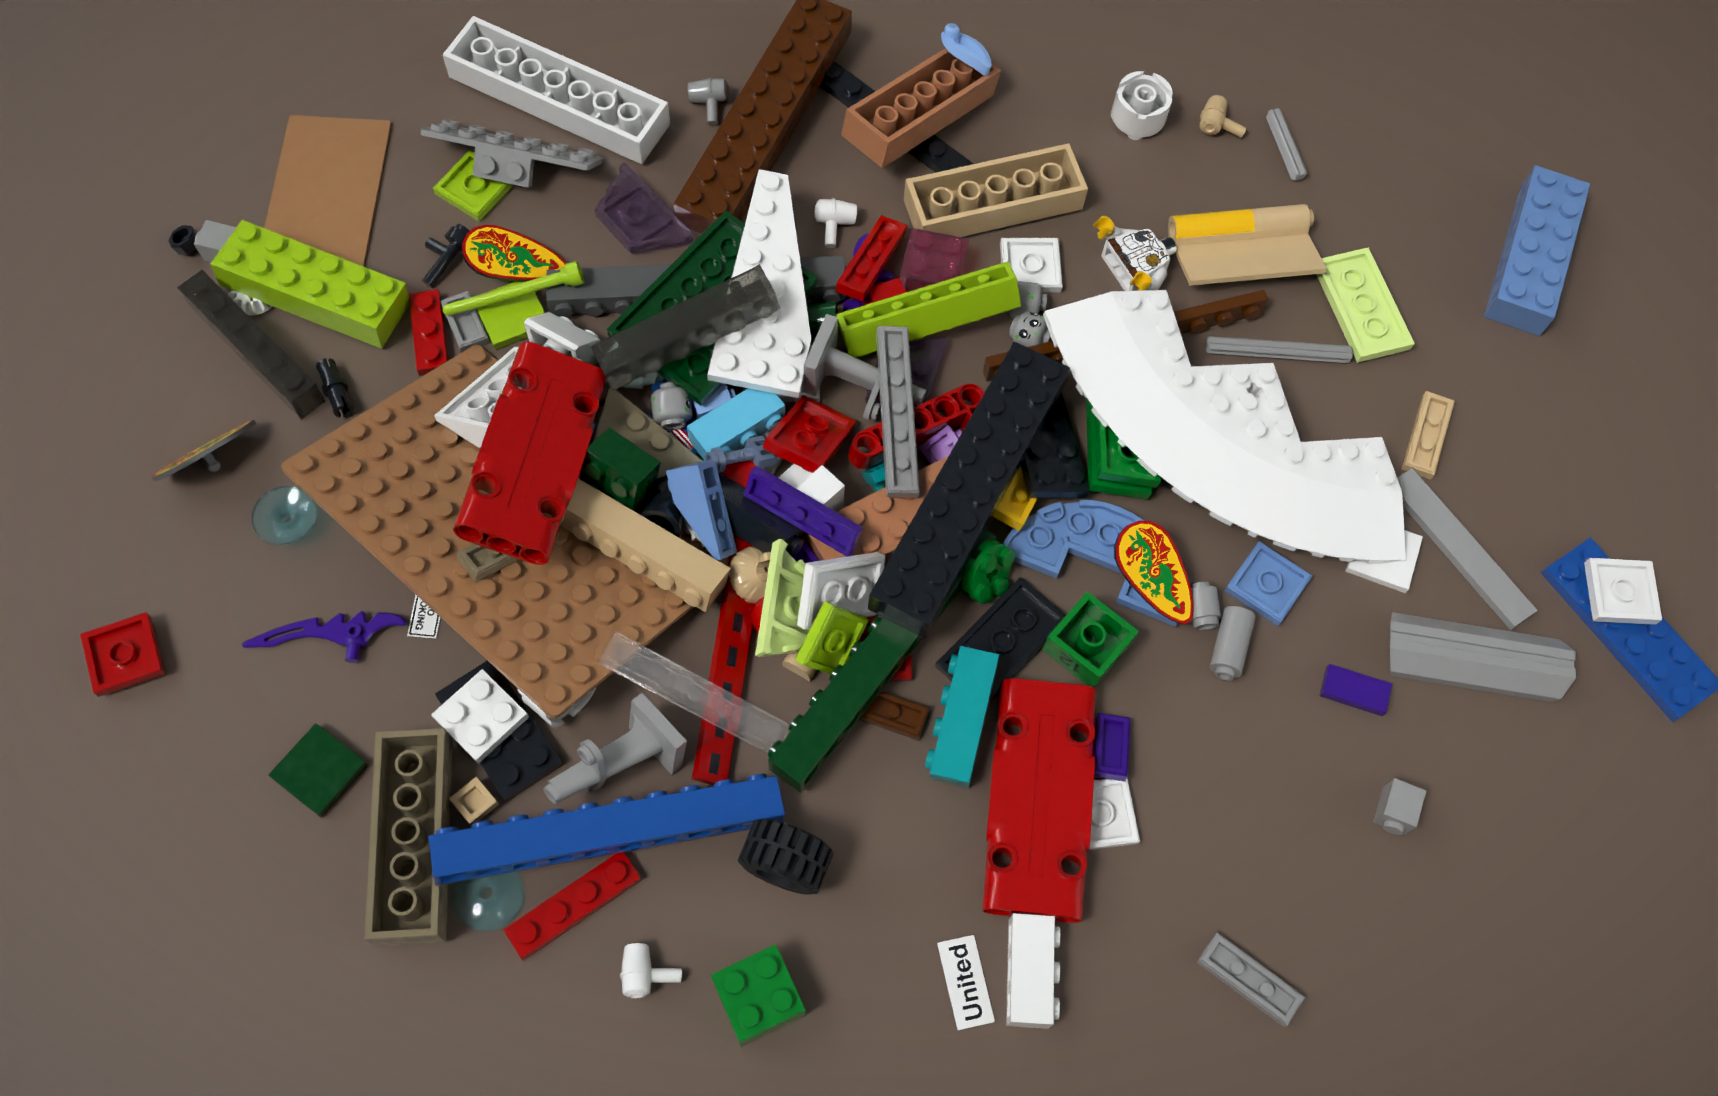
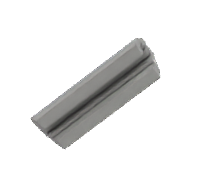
[1390,612,1576,702]

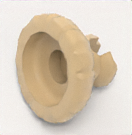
[729,546,771,604]

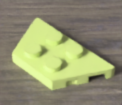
[755,539,811,657]

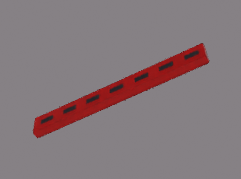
[691,534,755,786]

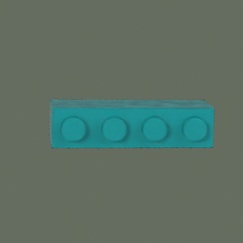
[925,646,999,788]

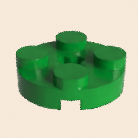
[962,540,1016,604]

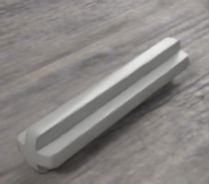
[1266,108,1307,181]

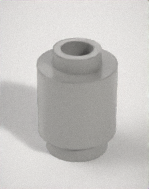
[1190,582,1222,631]

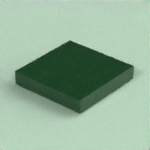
[268,723,368,818]

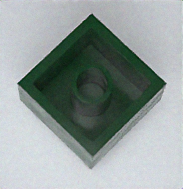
[580,427,661,514]

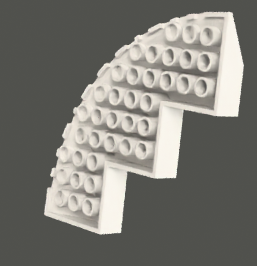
[1043,290,1406,564]

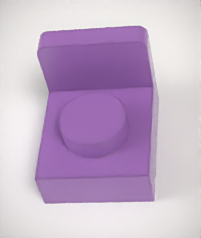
[919,425,963,464]

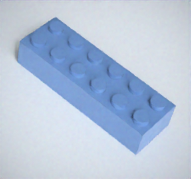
[1483,165,1590,336]

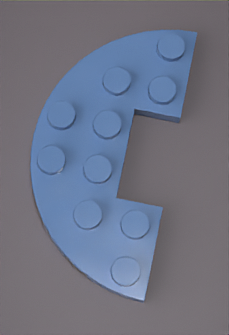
[1003,500,1177,627]

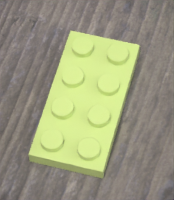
[1316,247,1415,363]

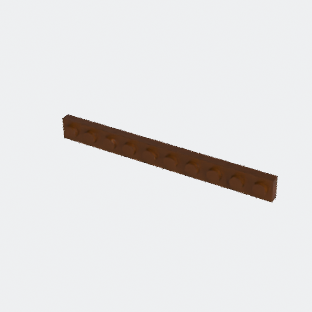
[983,290,1269,382]

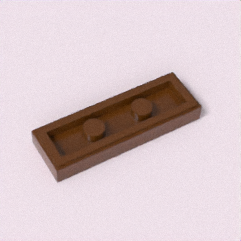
[859,691,930,741]

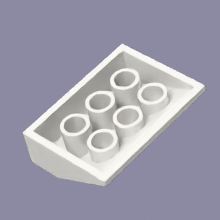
[434,347,582,448]

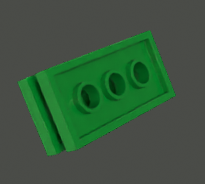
[1086,398,1161,499]

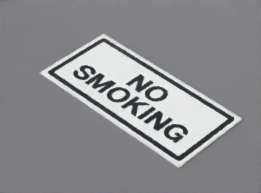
[407,595,440,639]

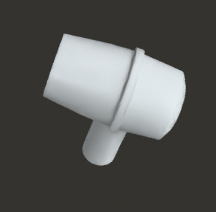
[814,198,857,248]
[620,943,682,998]

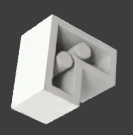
[778,464,845,512]

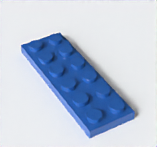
[1541,537,1718,722]

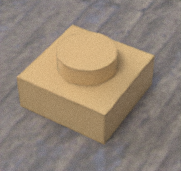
[449,777,499,826]

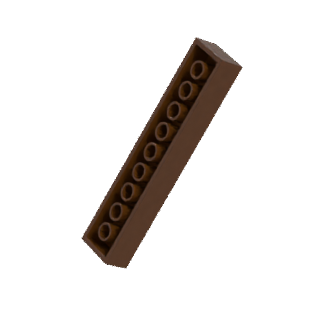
[673,0,852,234]

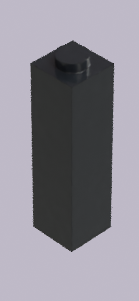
[718,473,804,556]

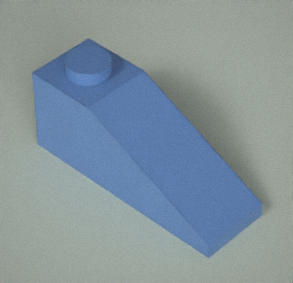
[666,459,737,560]

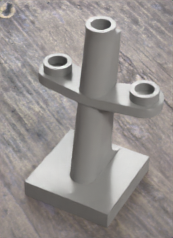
[804,314,927,422]
[543,693,687,805]

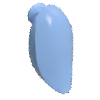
[941,23,992,76]

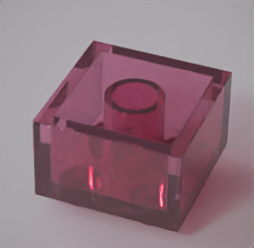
[900,228,969,292]

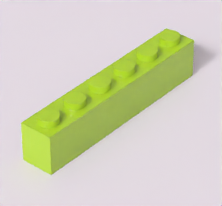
[836,261,1021,358]

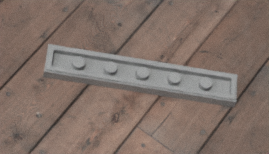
[876,326,920,498]
[1397,468,1538,631]

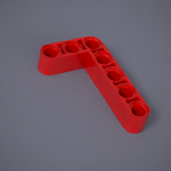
[848,383,985,469]

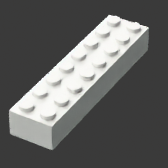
[443,16,670,164]

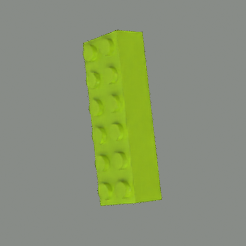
[210,220,410,349]

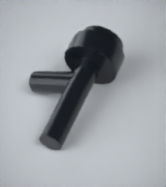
[422,224,470,288]

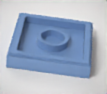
[1224,541,1312,626]

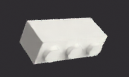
[1006,913,1060,1029]

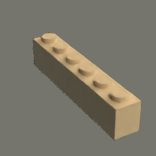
[543,479,731,612]

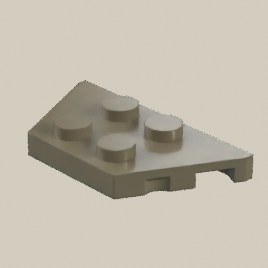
[593,387,702,481]

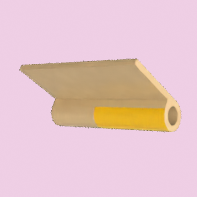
[1168,204,1327,286]

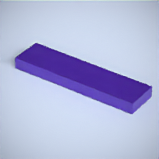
[744,466,864,557]

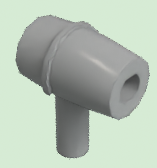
[688,77,729,126]

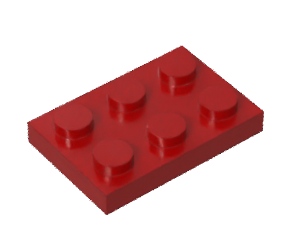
[763,395,857,473]

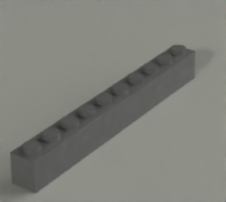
[547,255,846,318]

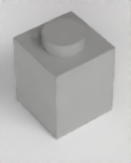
[194,220,236,262]
[1373,778,1427,835]

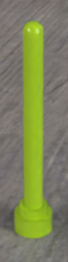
[443,261,585,316]

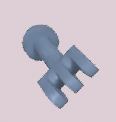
[705,436,778,473]

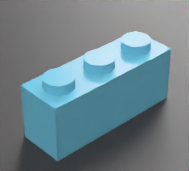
[687,388,785,461]

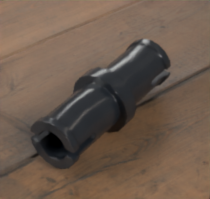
[316,358,354,418]

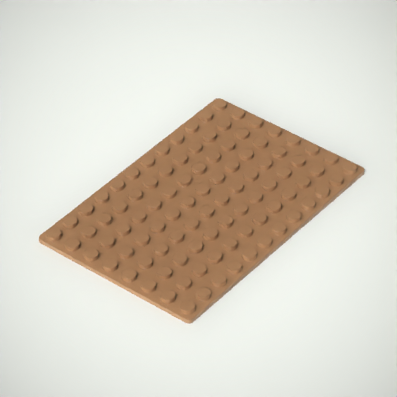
[281,345,729,719]

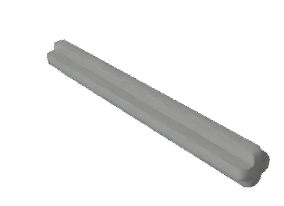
[1205,336,1353,363]

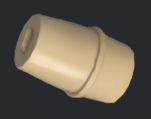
[1199,95,1246,138]

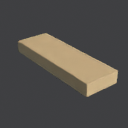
[1402,391,1455,480]

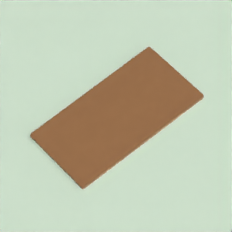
[264,115,392,267]

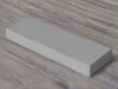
[1196,933,1305,1027]

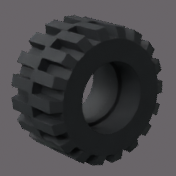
[737,819,834,895]

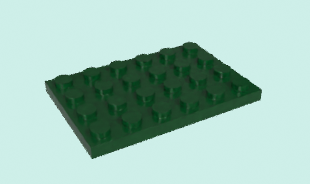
[607,211,818,406]

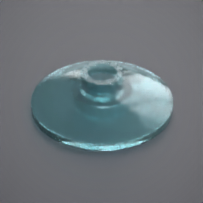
[252,486,318,545]
[453,872,524,932]

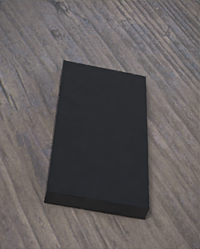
[935,577,1066,703]

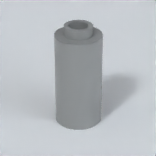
[1209,606,1256,681]

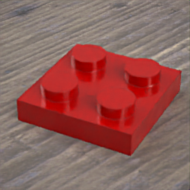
[80,612,165,697]

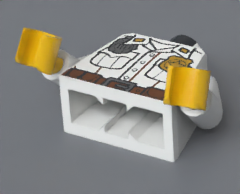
[1093,216,1177,291]

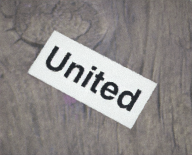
[937,935,995,1030]

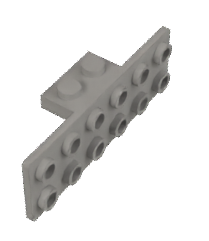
[420,119,604,188]

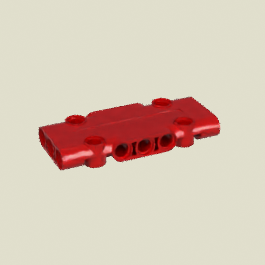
[453,342,607,565]
[982,678,1096,923]

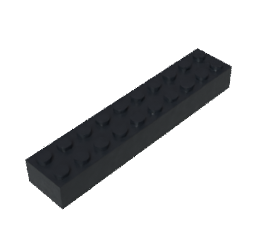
[868,341,1070,639]

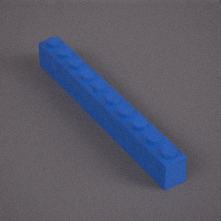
[428,774,785,886]

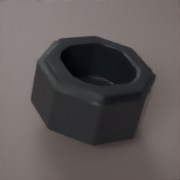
[168,225,197,255]

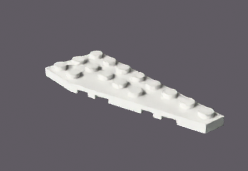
[707,169,811,398]

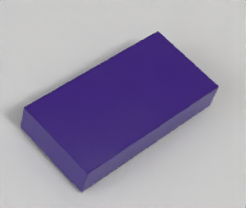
[1320,664,1392,716]
[1094,713,1131,782]

